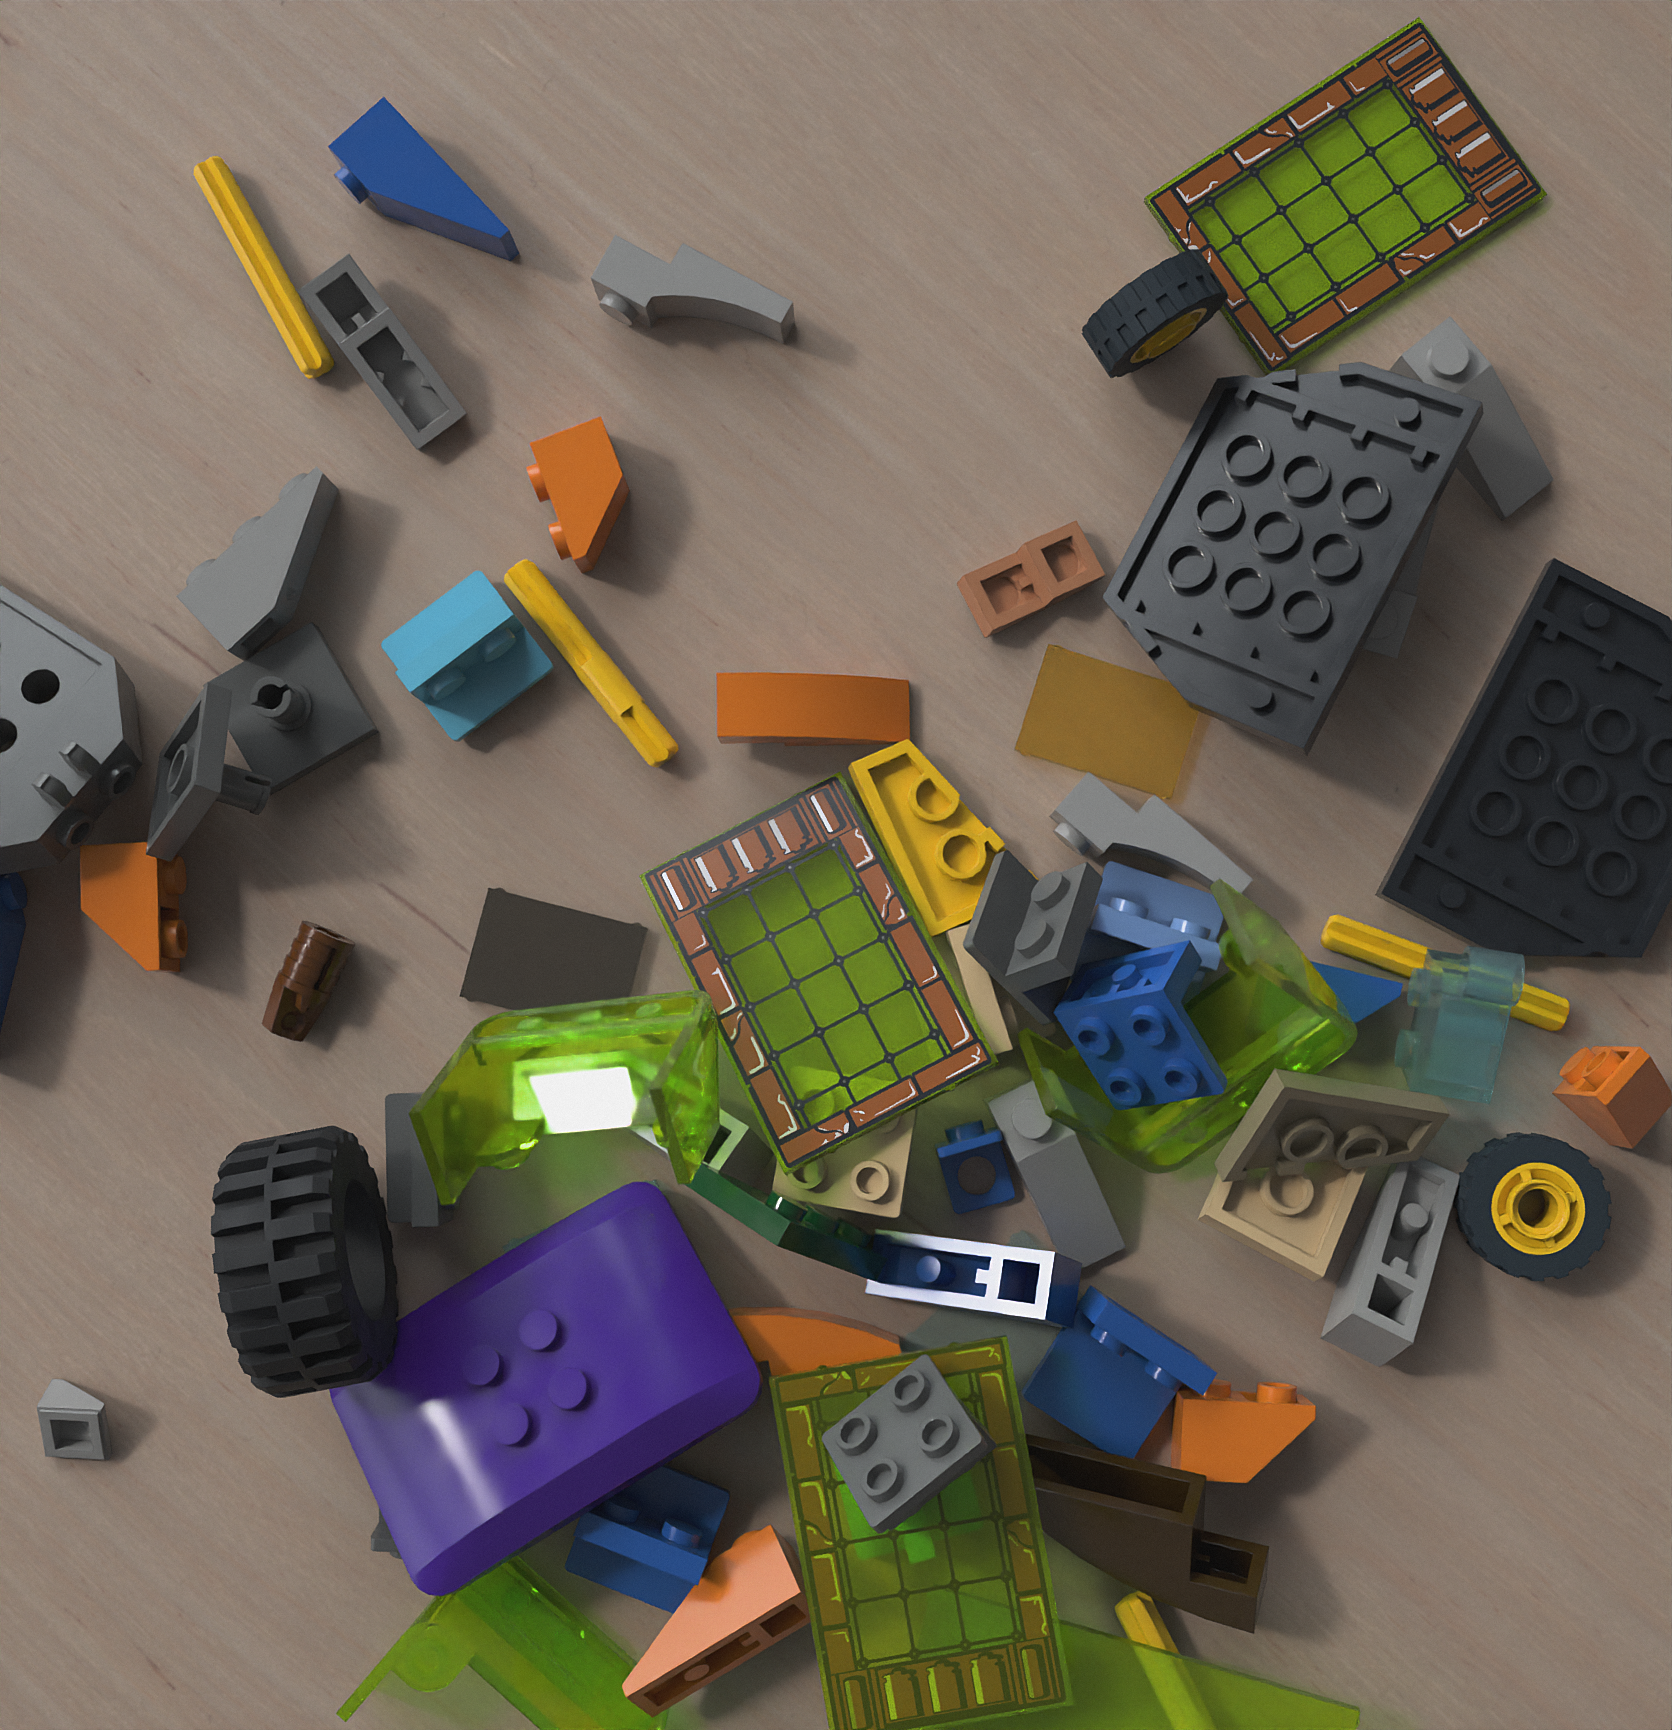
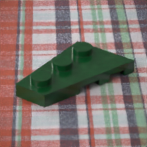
[681,1159,888,1282]

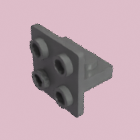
[963,850,1103,1026]
[822,1354,997,1534]

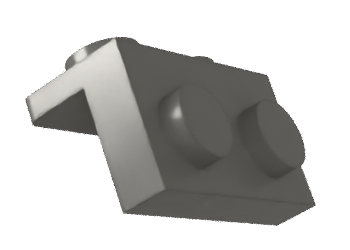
[385,1091,461,1227]

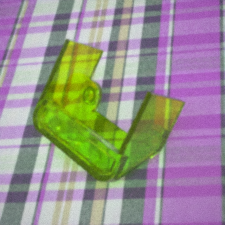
[1017,879,1358,1174]
[408,990,720,1205]
[336,1555,670,1730]

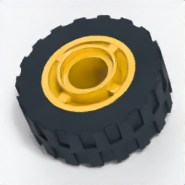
[1081,249,1229,378]
[1453,1132,1612,1281]

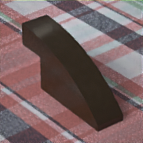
[995,1432,1269,1634]

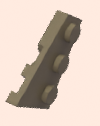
[1214,1069,1450,1182]

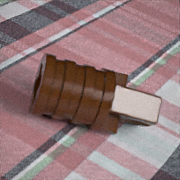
[262,921,355,1042]

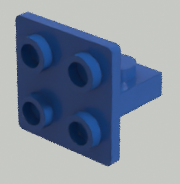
[565,1464,730,1614]

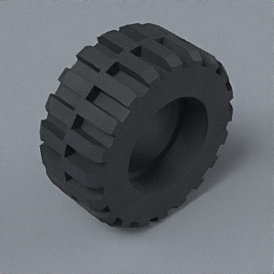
[211,1125,399,1398]

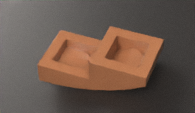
[957,520,1105,638]

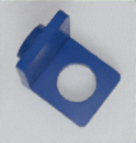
[934,1119,1015,1214]

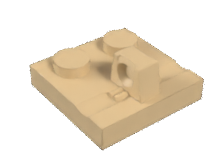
[1197,1104,1368,1282]

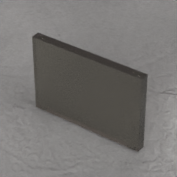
[460,887,648,1038]

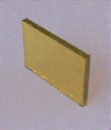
[1014,644,1199,800]

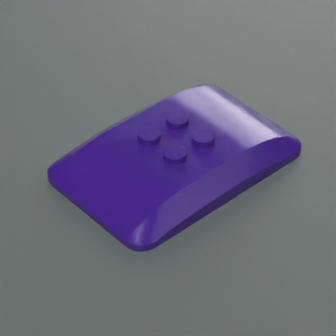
[329,1182,763,1596]

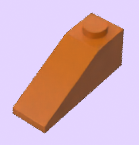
[621,1524,817,1718]

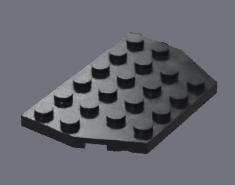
[1102,362,1484,756]
[1375,558,1672,959]

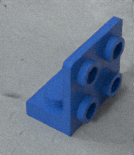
[1054,940,1228,1110]
[1022,1285,1217,1459]

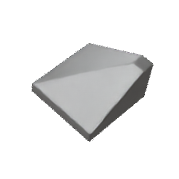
[37,1379,112,1460]

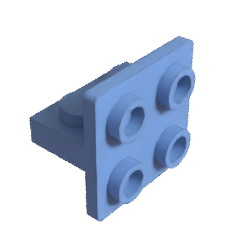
[1069,861,1228,1018]

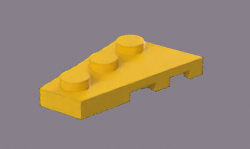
[848,739,1039,940]

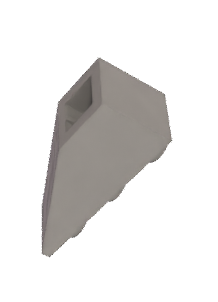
[176,466,339,661]

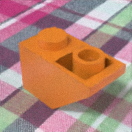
[526,416,630,574]
[80,842,188,973]
[1552,1046,1672,1148]
[1171,1379,1316,1483]

